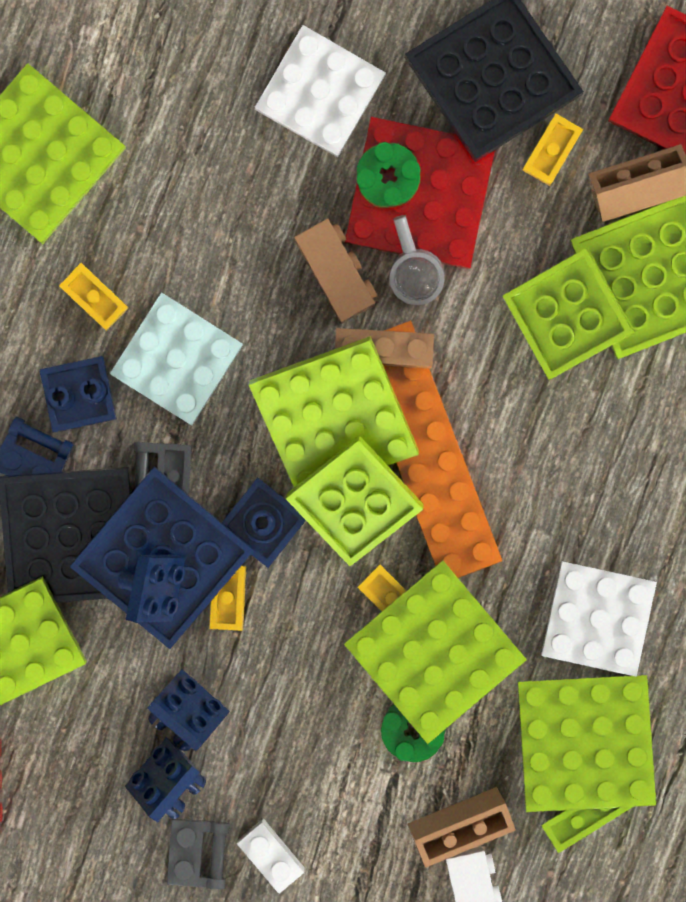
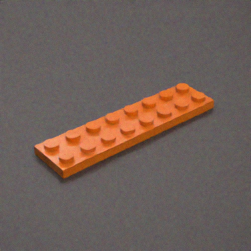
[383,320,503,578]

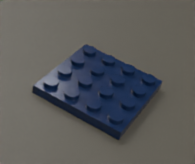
[70,466,254,649]

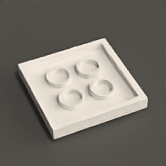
[255,25,386,157]
[541,561,657,676]

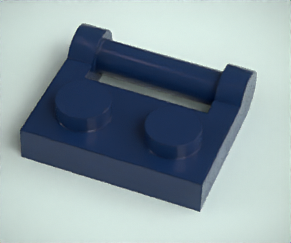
[0,416,74,476]

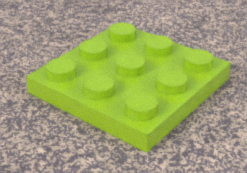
[503,248,635,380]
[286,435,424,566]
[0,576,87,705]

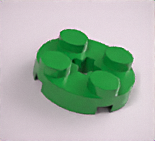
[357,142,420,208]
[381,703,446,763]

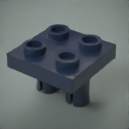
[39,356,117,433]
[147,669,230,751]
[125,737,206,823]

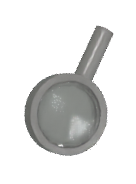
[390,215,445,305]

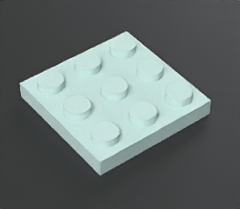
[110,292,243,426]

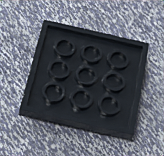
[404,0,584,162]
[0,467,131,603]

